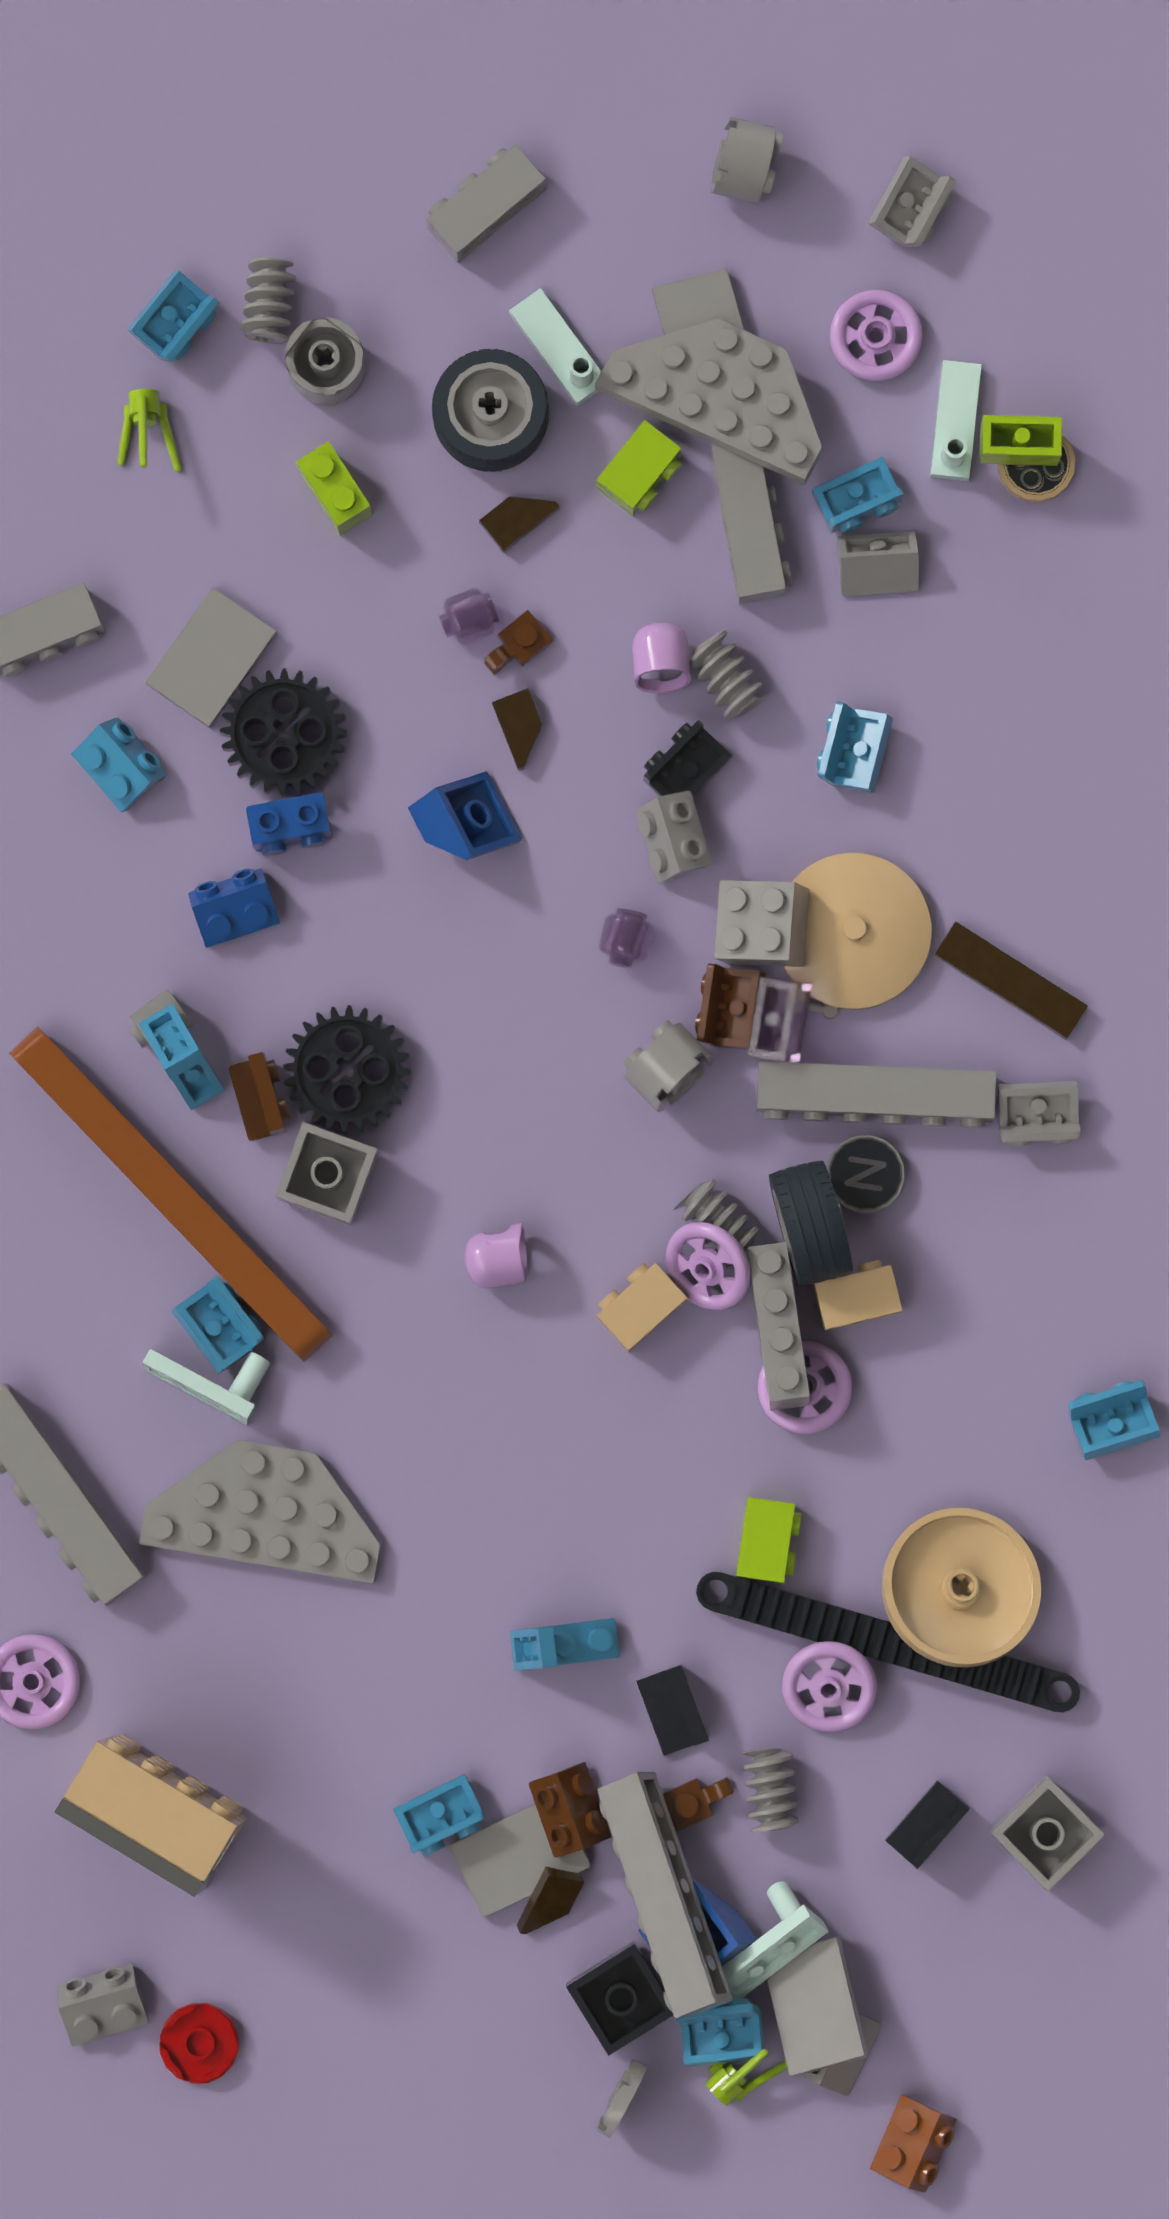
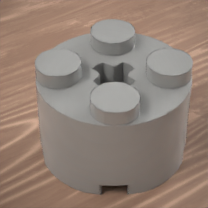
[711,116,783,204]
[285,318,365,406]
[623,1020,714,1112]

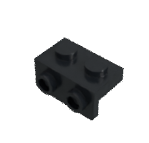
[643,720,732,797]

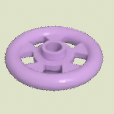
[830,290,923,381]
[665,1222,751,1310]
[757,1341,852,1434]
[0,1634,80,1730]
[782,1641,877,1732]

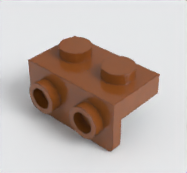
[869,2094,956,2192]

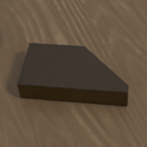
[479,496,560,553]
[492,688,542,771]
[517,1867,584,1934]

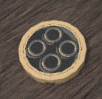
[997,434,1076,503]

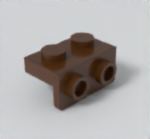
[695,963,766,1050]
[229,1052,291,1141]
[529,1762,612,1858]

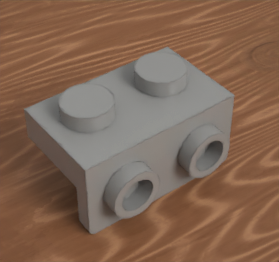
[868,156,956,248]
[636,791,712,884]
[998,1081,1081,1146]
[56,1964,149,2046]

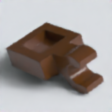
[484,610,553,675]
[663,1777,734,1832]

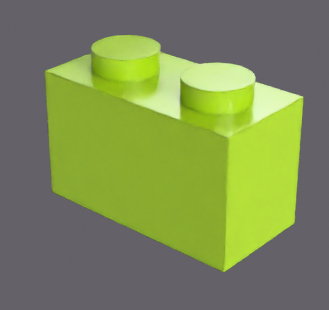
[979,415,1062,466]
[596,420,682,517]
[296,441,372,536]
[736,1497,801,1583]

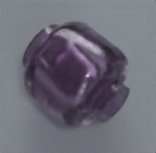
[439,588,499,645]
[599,908,654,968]

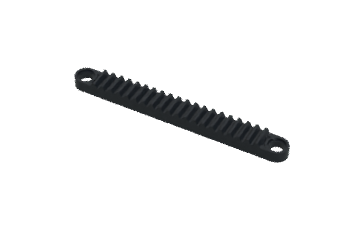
[696,1572,1080,1713]

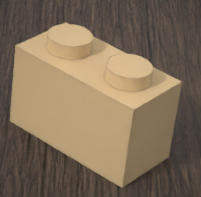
[812,1260,903,1331]
[596,1262,687,1352]

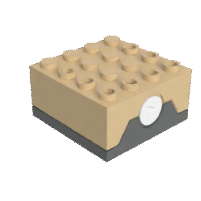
[54,1734,248,1897]

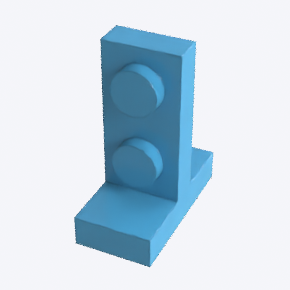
[139,1003,225,1110]
[510,1618,620,1670]

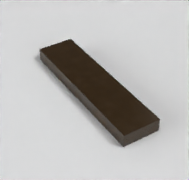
[934,921,1088,1040]

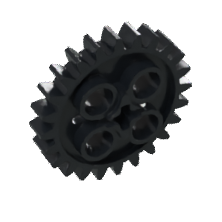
[220,668,348,797]
[283,1005,411,1134]

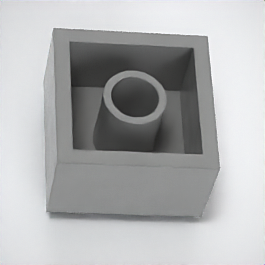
[714,880,809,967]
[276,1122,379,1226]
[988,1775,1105,1892]

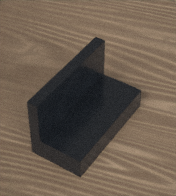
[636,1664,709,1756]
[885,1780,970,1869]

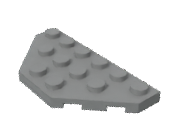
[595,318,822,485]
[139,1440,381,1584]

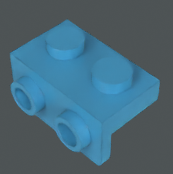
[127,270,219,362]
[812,457,904,534]
[817,702,893,793]
[71,717,167,813]
[171,1276,264,1374]
[1068,1380,1160,1461]
[393,1774,486,1857]
[676,1998,766,2067]

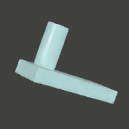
[509,288,601,406]
[930,360,982,481]
[142,1349,270,1425]
[722,1881,829,1999]

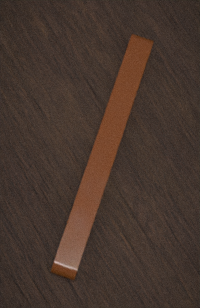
[9,1026,333,1362]

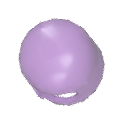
[632,622,691,694]
[465,1223,528,1288]

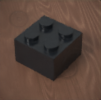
[566,1941,673,2056]

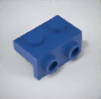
[246,792,332,855]
[188,868,280,948]

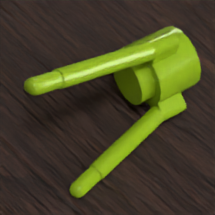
[117,389,181,472]
[705,2004,788,2106]

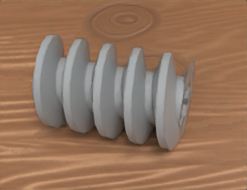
[241,257,296,343]
[689,630,767,720]
[674,1179,759,1267]
[742,1748,799,1832]

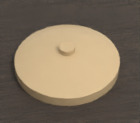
[782,853,932,1010]
[881,1508,1041,1667]

